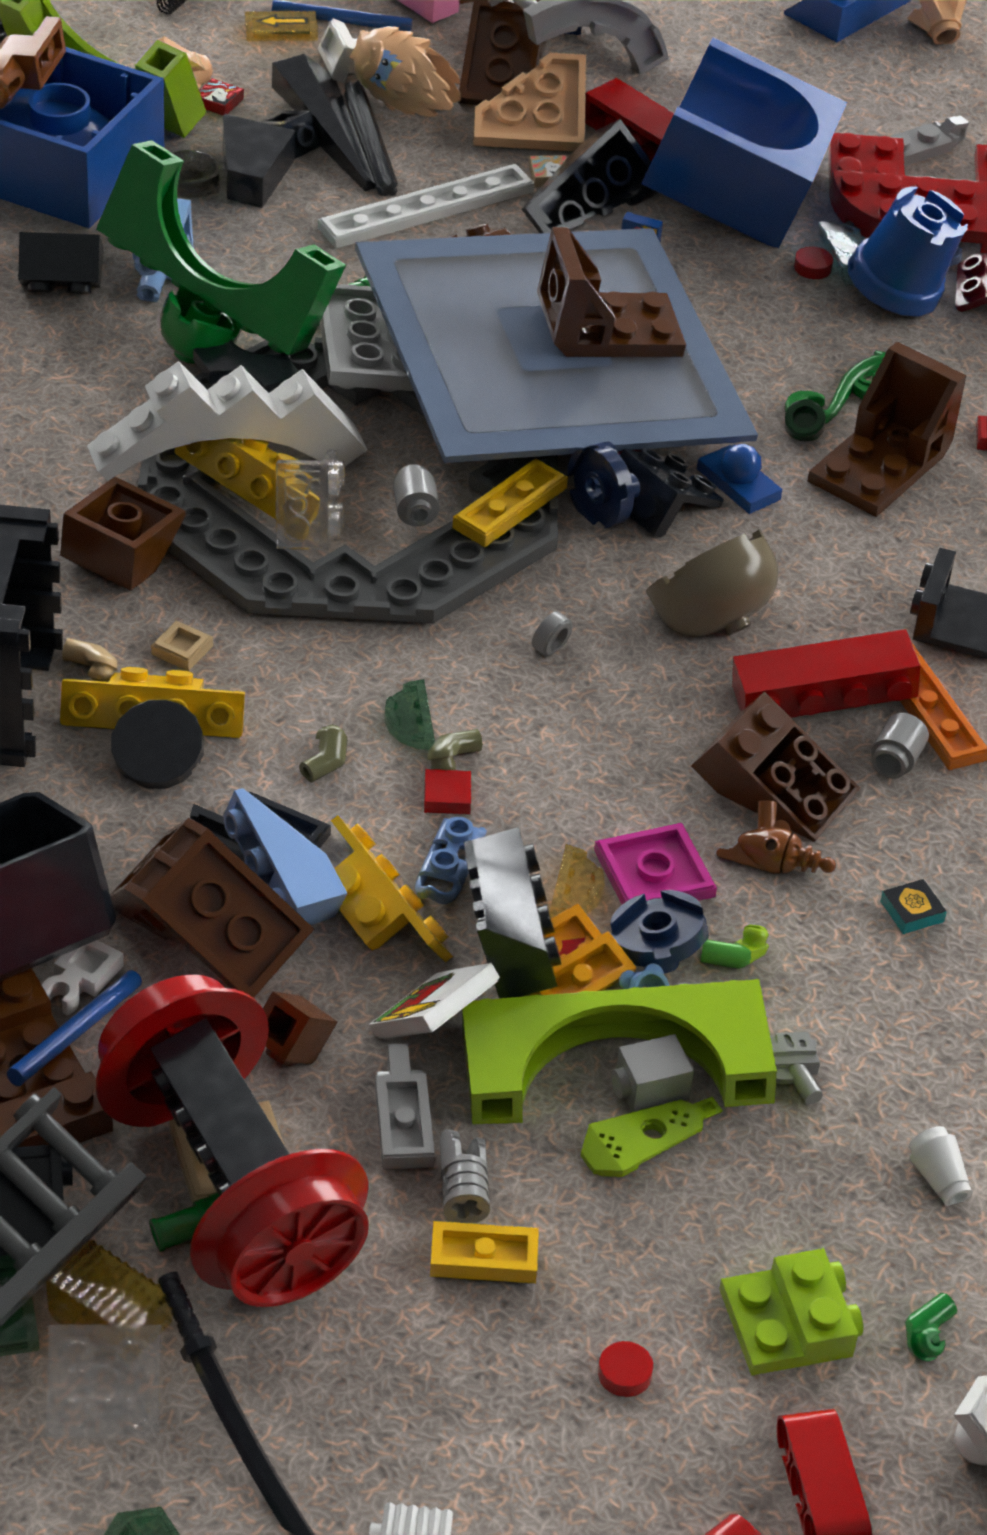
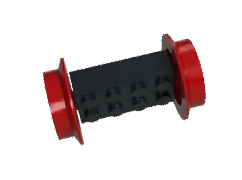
[95,975,369,1307]

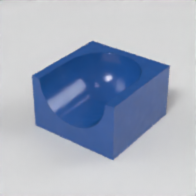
[642,37,847,248]
[0,47,164,228]

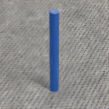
[271,0,412,32]
[7,970,142,1086]

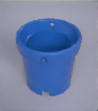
[848,186,968,317]

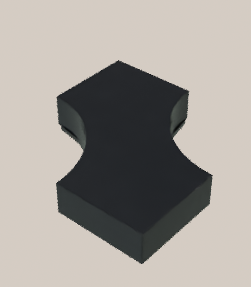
[193,340,299,393]

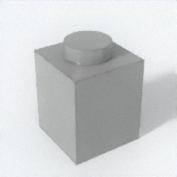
[611,1034,694,1112]

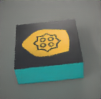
[880,879,947,934]

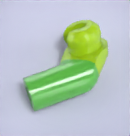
[700,924,769,969]

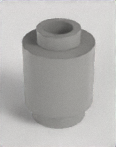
[393,464,440,526]
[871,713,929,778]

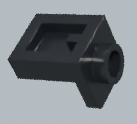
[260,110,320,159]

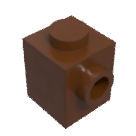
[263,991,338,1066]

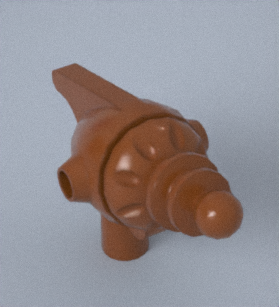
[716,801,836,874]

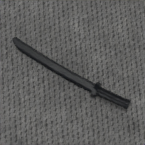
[158,1271,315,1535]

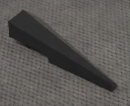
[272,54,376,191]

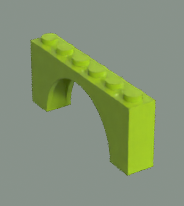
[0,0,206,138]
[462,979,777,1124]

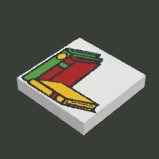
[369,963,500,1039]

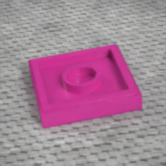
[594,823,717,905]

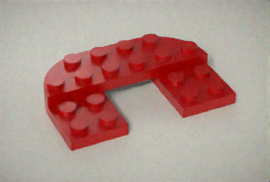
[828,133,987,253]

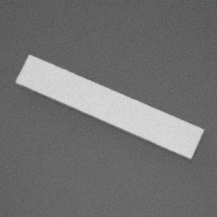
[318,164,535,248]

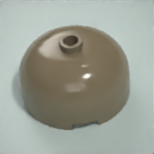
[646,529,778,637]

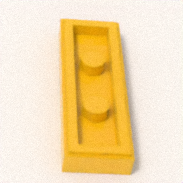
[452,458,568,548]

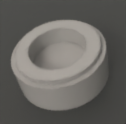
[532,611,573,657]

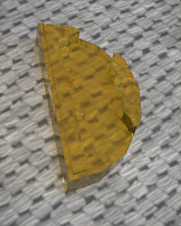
[550,844,605,918]

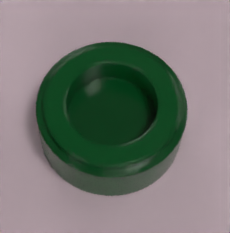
[785,400,825,441]

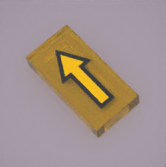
[244,11,318,41]

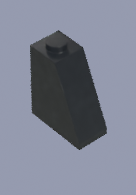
[223,114,295,208]

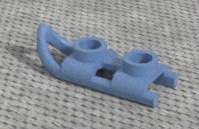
[415,817,487,904]

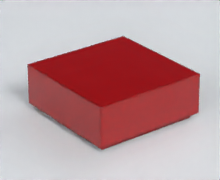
[424,769,471,814]

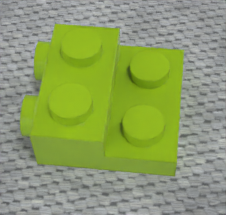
[719,1248,864,1376]

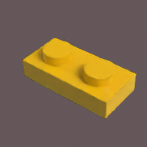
[430,1221,539,1284]

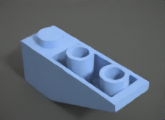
[223,788,347,925]

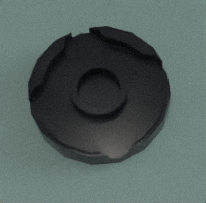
[111,700,204,789]

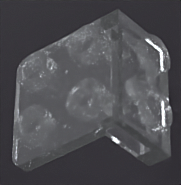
[276,450,345,550]

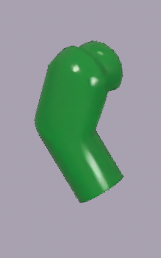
[905,1293,957,1361]

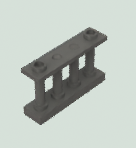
[0,1087,147,1327]

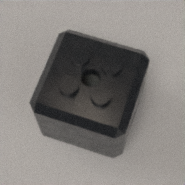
[0,792,116,982]

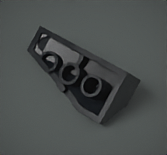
[522,119,653,233]

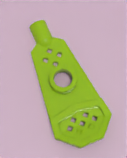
[580,1096,723,1177]

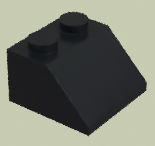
[18,232,104,294]

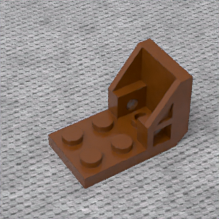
[458,0,547,105]
[537,227,686,357]
[807,341,967,517]
[110,818,314,998]

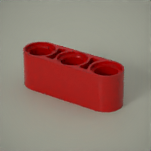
[776,1409,873,1535]

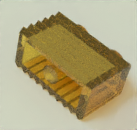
[46,1239,172,1363]

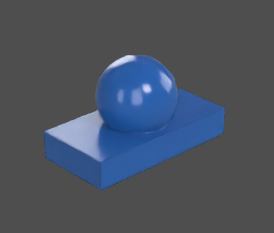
[697,444,783,514]

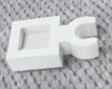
[42,940,124,1015]

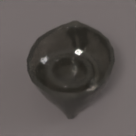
[173,150,220,198]

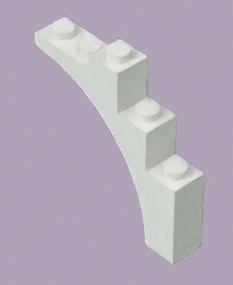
[87,361,368,481]

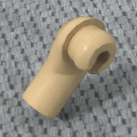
[62,638,118,682]

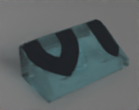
[818,221,864,286]

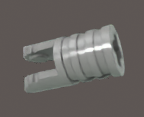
[439,1129,490,1222]

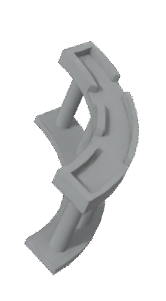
[488,0,669,74]

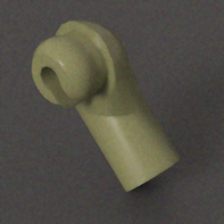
[299,724,348,783]
[427,729,483,770]

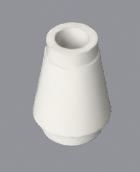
[909,1126,973,1206]

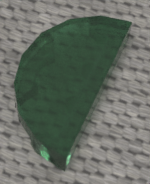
[384,679,435,750]

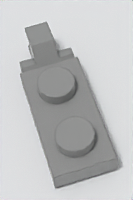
[890,116,969,166]
[375,1044,435,1170]

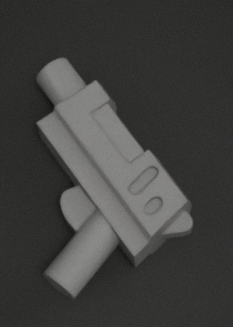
[770,1032,823,1105]

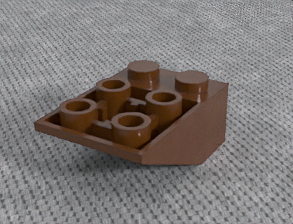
[691,691,861,842]

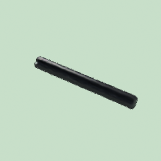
[344,80,398,196]

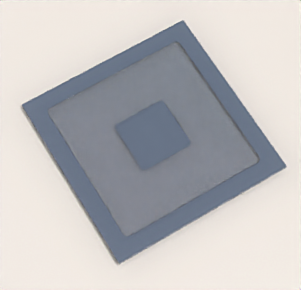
[355,228,758,463]

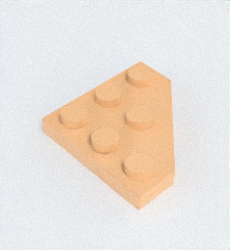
[473,53,586,151]

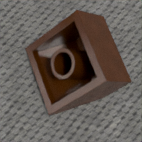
[60,477,186,591]

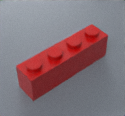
[585,78,674,161]
[732,629,921,718]

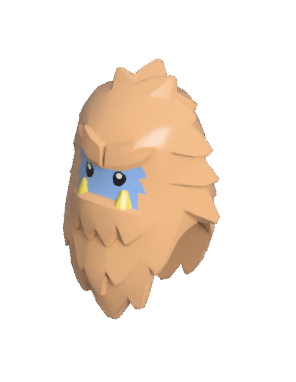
[350,27,461,117]

